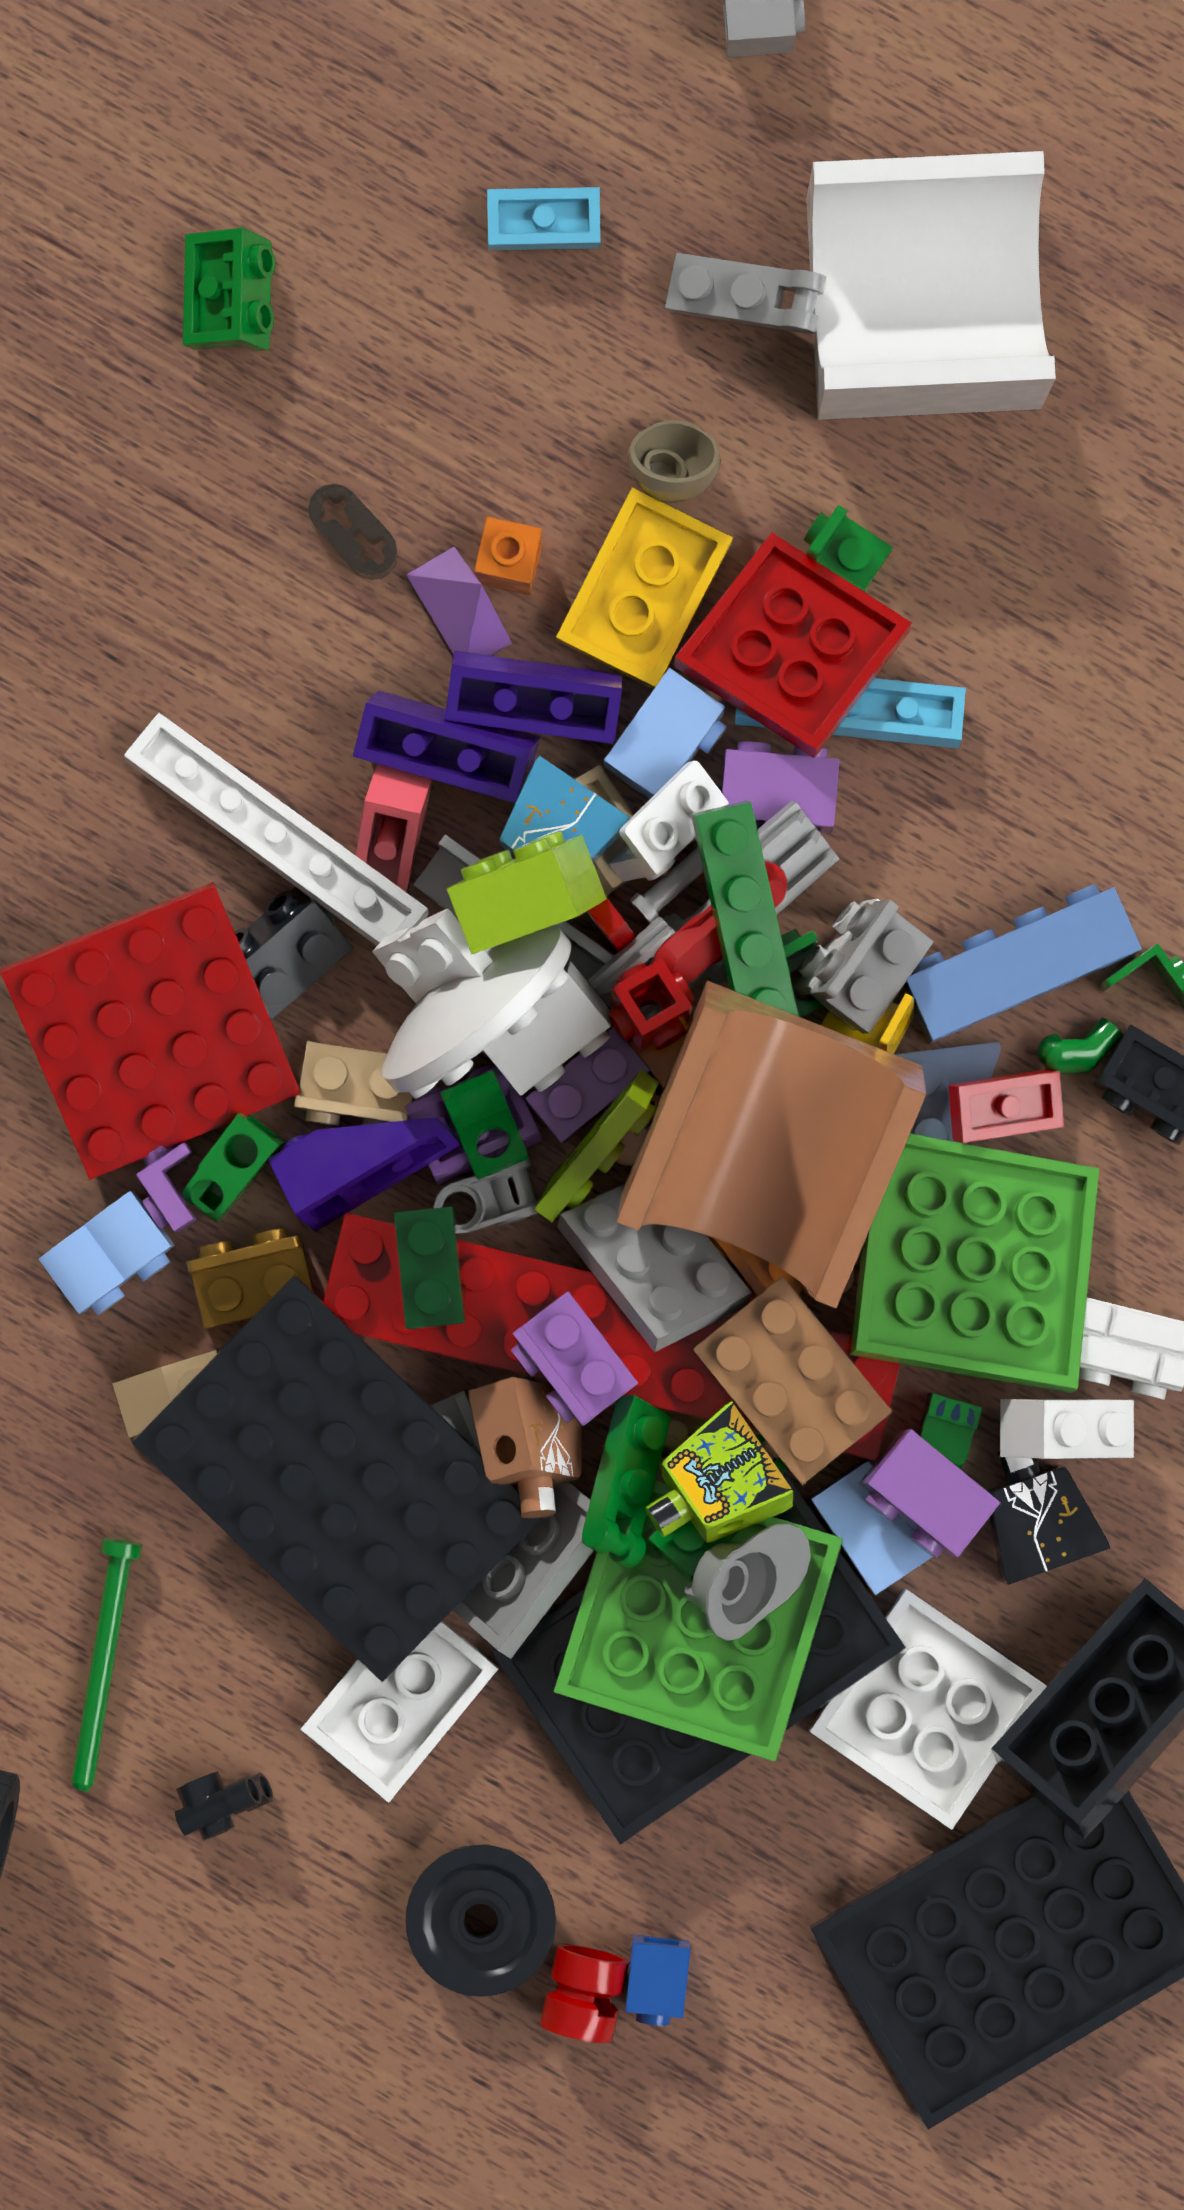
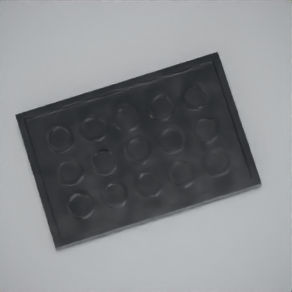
[132,1274,542,1682]
[492,1458,906,1845]
[810,1790,1184,2130]

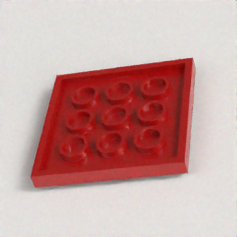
[0,882,301,1180]

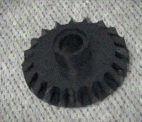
[405,1844,556,1997]

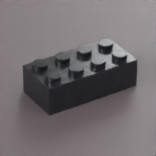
[991,1578,1184,1840]

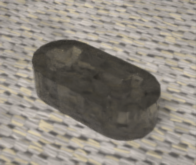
[308,484,398,580]

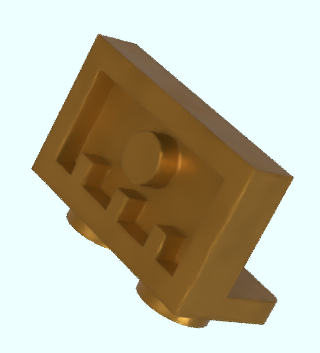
[186,1227,314,1329]

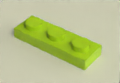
[534,1069,659,1222]

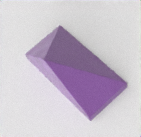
[406,546,512,656]

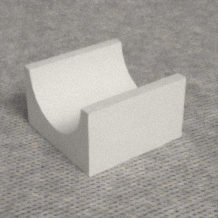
[806,151,1056,420]

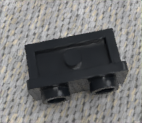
[235,887,354,1020]
[1094,1025,1184,1145]

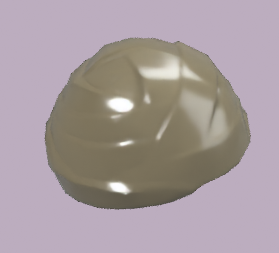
[627,420,721,503]

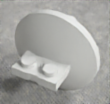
[372,909,571,1099]

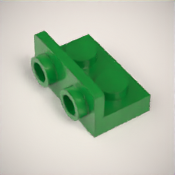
[183,227,275,351]

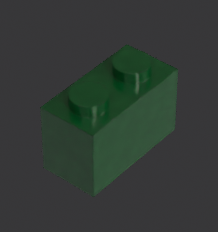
[394,1206,466,1329]

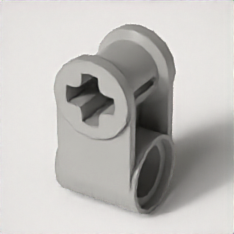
[433,1159,539,1236]

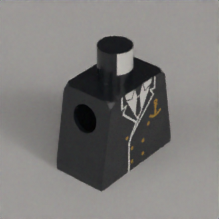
[987,1451,1110,1585]

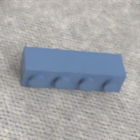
[903,884,1142,1044]

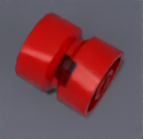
[539,1944,630,2043]

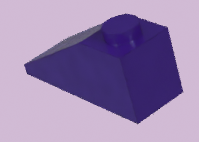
[268,1117,460,1232]

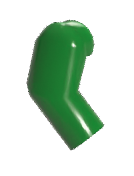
[1037,1017,1123,1074]

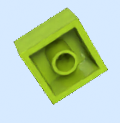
[446,830,607,954]

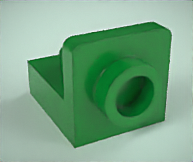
[803,505,893,592]

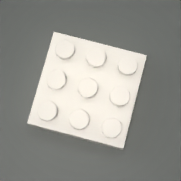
[808,1588,1047,1830]

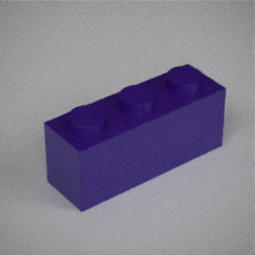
[445,651,622,744]
[353,690,541,803]

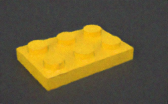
[556,487,733,690]

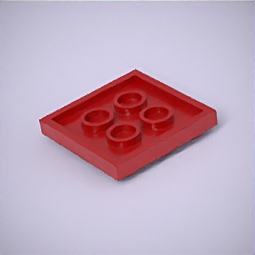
[674,532,912,758]

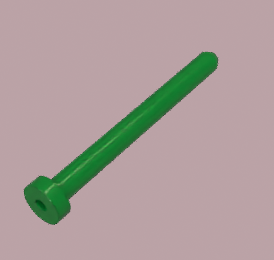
[71,1538,143,1791]

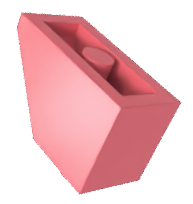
[356,764,432,893]

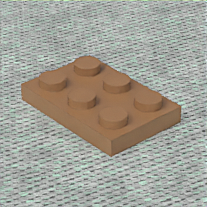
[692,1276,892,1485]

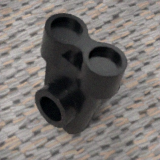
[175,1771,273,1841]

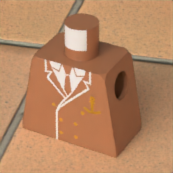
[469,1377,582,1518]

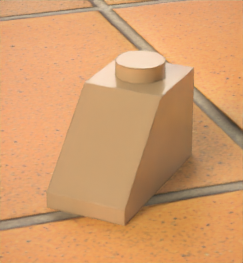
[112,1350,220,1438]

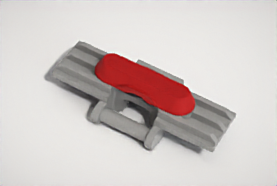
[587,800,839,1020]

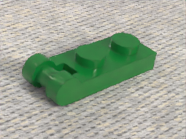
[582,1395,671,1568]

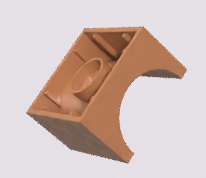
[616,981,926,1308]

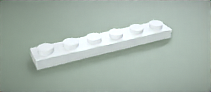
[124,713,429,946]

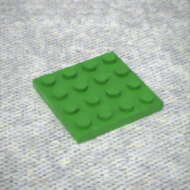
[850,1134,1099,1393]
[554,1481,843,1762]

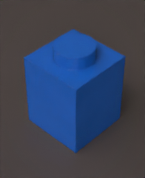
[625,1934,691,2026]

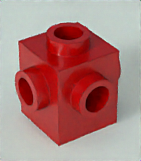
[607,958,695,1052]

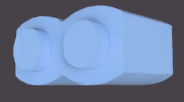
[38,1191,175,1316]

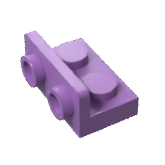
[511,1291,638,1426]

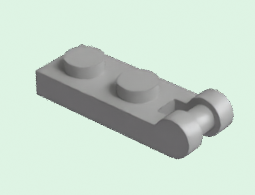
[665,253,827,334]

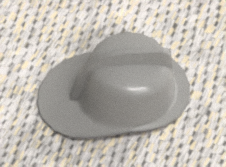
[684,1523,811,1641]

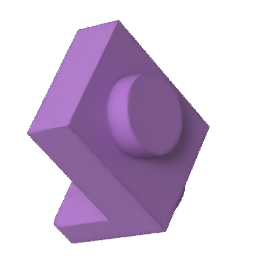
[136,1143,198,1233]

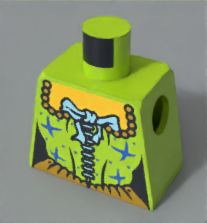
[645,1401,793,1543]

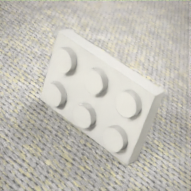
[301,1620,499,1802]

